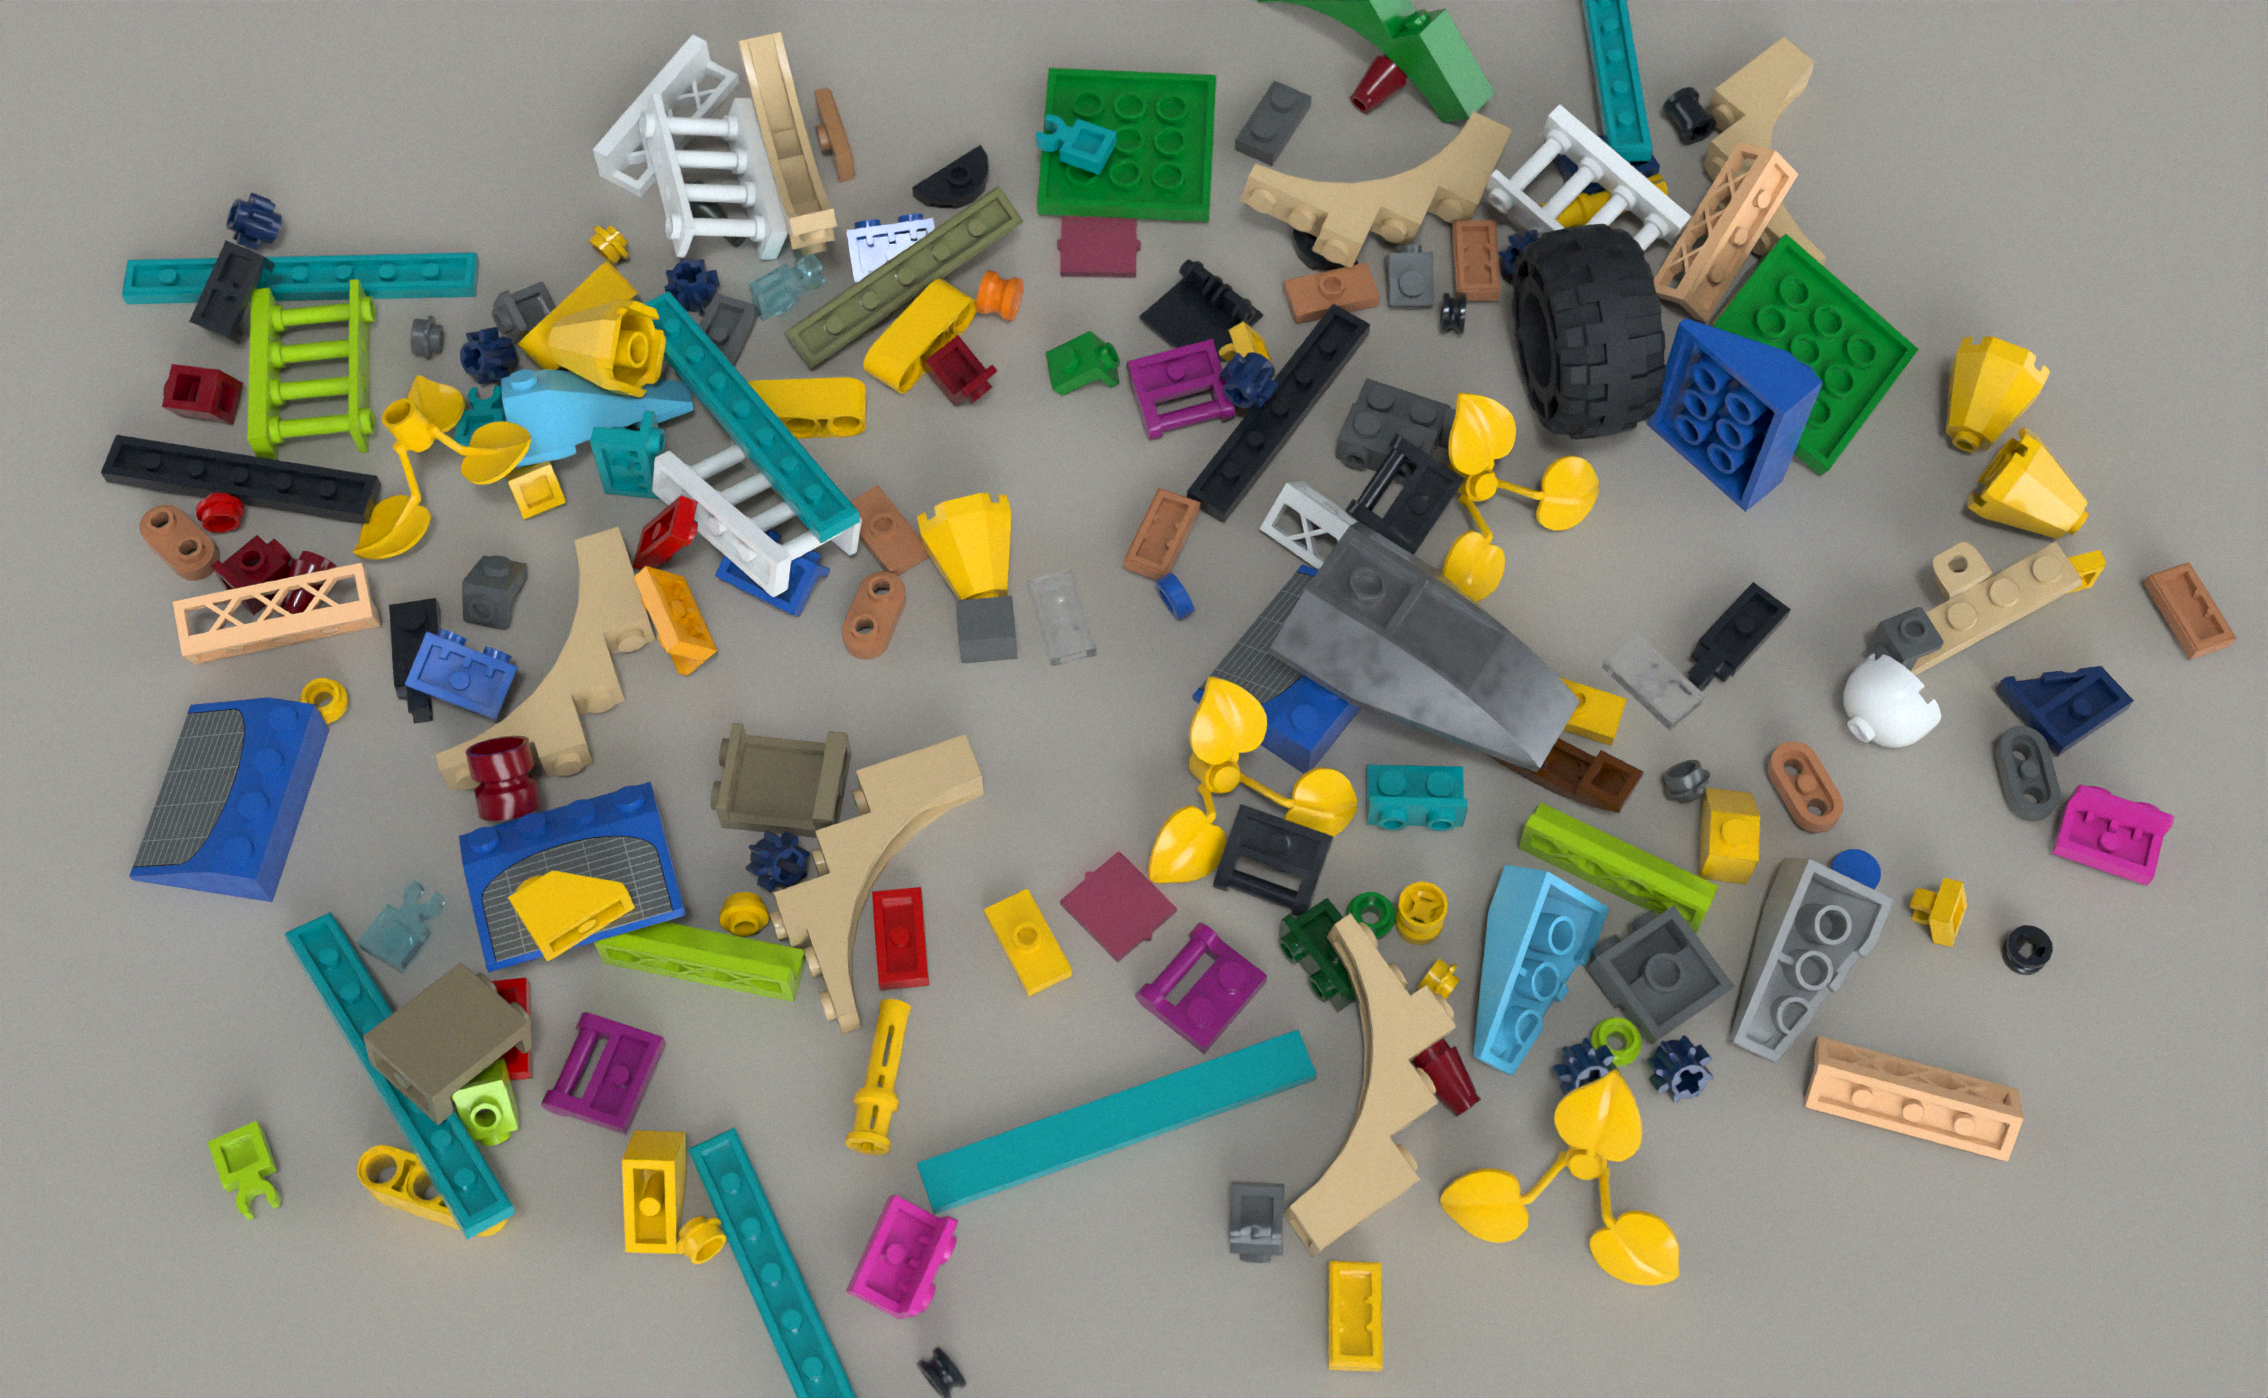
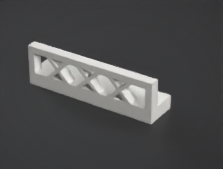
[593,34,739,198]
[1260,481,1384,570]

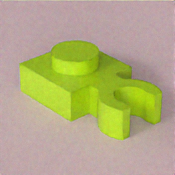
[207,1121,281,1220]

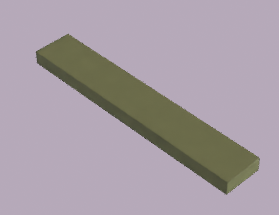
[784,185,1024,370]

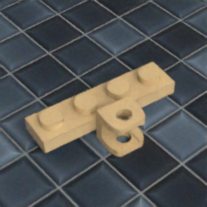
[1911,541,2082,676]

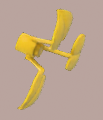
[352,375,532,559]
[1442,393,1599,602]
[1148,676,1358,883]
[1440,1070,1680,1286]

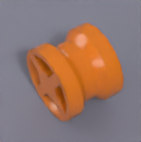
[976,270,1024,321]

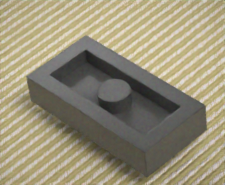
[1235,80,1312,166]
[699,293,758,365]

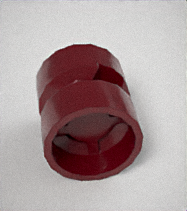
[466,736,542,821]

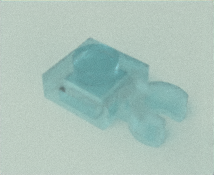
[748,254,825,321]
[357,880,445,973]

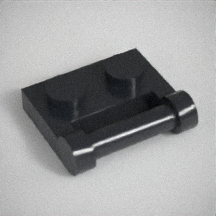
[1345,433,1465,555]
[1213,804,1334,917]

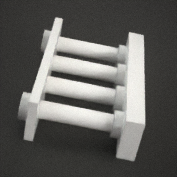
[639,93,788,260]
[1484,104,1691,251]
[652,438,862,597]

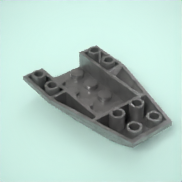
[1268,521,1580,773]

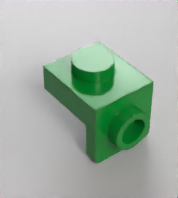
[1046,331,1120,396]

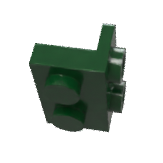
[1278,897,1357,1012]

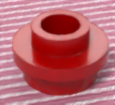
[196,493,244,533]

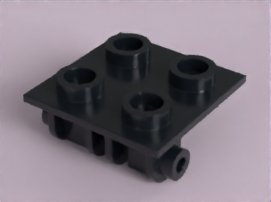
[1139,259,1263,356]

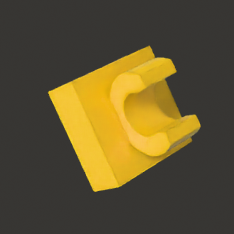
[1219,321,1277,375]
[505,461,566,520]
[1910,877,1967,948]

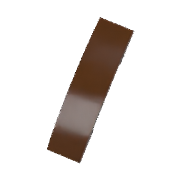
[1487,738,1644,813]

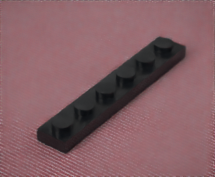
[1186,304,1370,523]
[101,435,382,524]

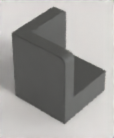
[956,596,1018,663]

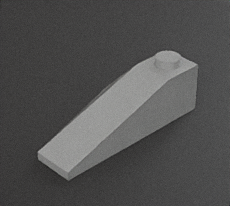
[1729,858,1894,1063]

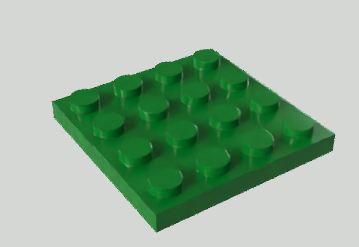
[1037,68,1216,222]
[1710,233,1919,476]

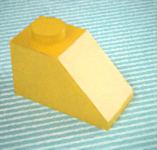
[1698,787,1760,885]
[508,870,635,962]
[622,1130,687,1254]

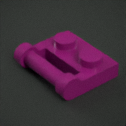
[1126,339,1235,440]
[1135,922,1267,1054]
[541,1012,666,1135]

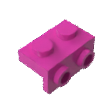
[2052,785,2174,886]
[845,1195,958,1320]

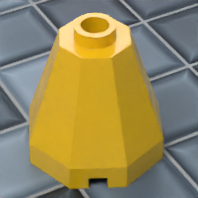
[548,299,666,398]
[1945,336,2050,453]
[1967,426,2089,539]
[917,493,1012,600]

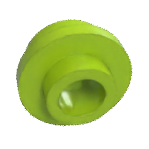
[1591,1017,1642,1067]

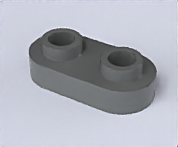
[1995,726,2061,821]

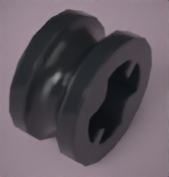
[1440,293,1466,334]
[2001,925,2053,975]
[916,1346,967,1398]

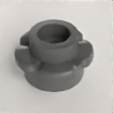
[411,315,444,360]
[1664,760,1710,802]

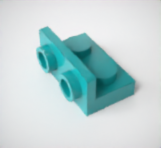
[590,410,665,499]
[1366,764,1468,831]

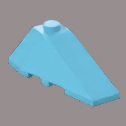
[501,369,694,468]
[1473,865,1609,1076]

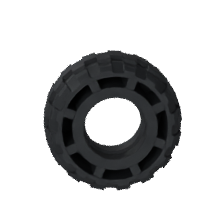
[1512,223,1666,440]

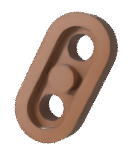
[139,505,220,581]
[842,571,906,660]
[1767,741,1844,833]

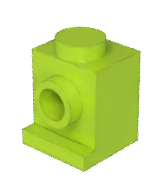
[452,1058,519,1146]

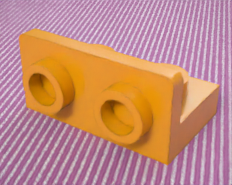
[634,566,717,676]

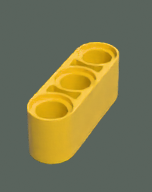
[517,260,638,370]
[863,278,977,394]
[747,377,866,439]
[356,1145,508,1237]

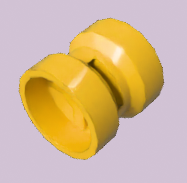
[1394,881,1448,946]

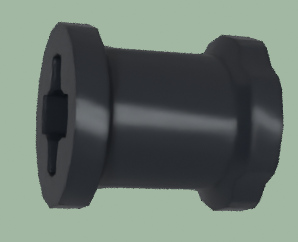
[1663,87,1717,145]

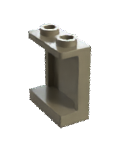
[711,723,851,838]
[364,962,533,1125]

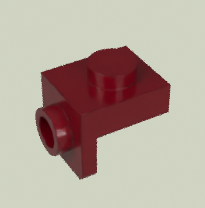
[921,335,998,406]

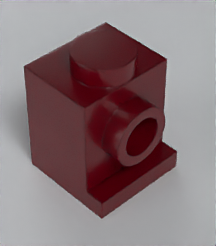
[162,364,243,425]
[211,535,293,615]

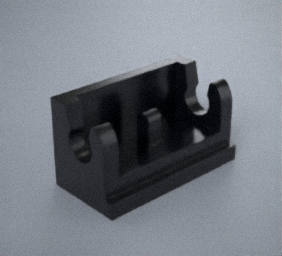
[189,241,276,344]

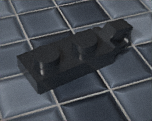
[1683,582,1791,696]
[389,598,441,724]

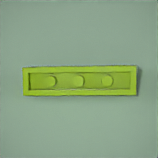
[1518,802,1719,933]
[594,921,806,1002]

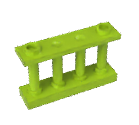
[247,279,376,460]

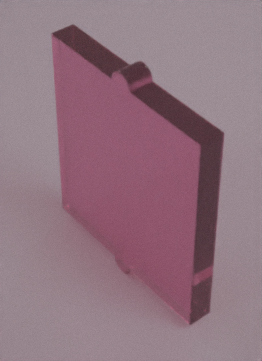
[1057,215,1141,278]
[1060,851,1177,963]

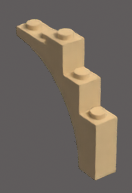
[737,32,837,255]
[1702,37,1827,266]
[1240,111,1512,269]
[435,526,656,791]
[769,734,984,1035]
[1283,913,1456,1258]

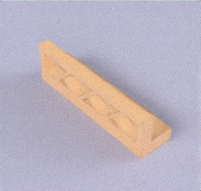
[1653,142,1798,322]
[172,563,381,665]
[1805,1036,2024,1162]

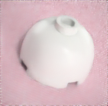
[1843,653,1942,748]

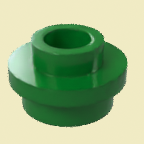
[1346,892,1396,940]

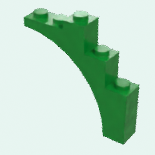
[1257,0,1495,122]

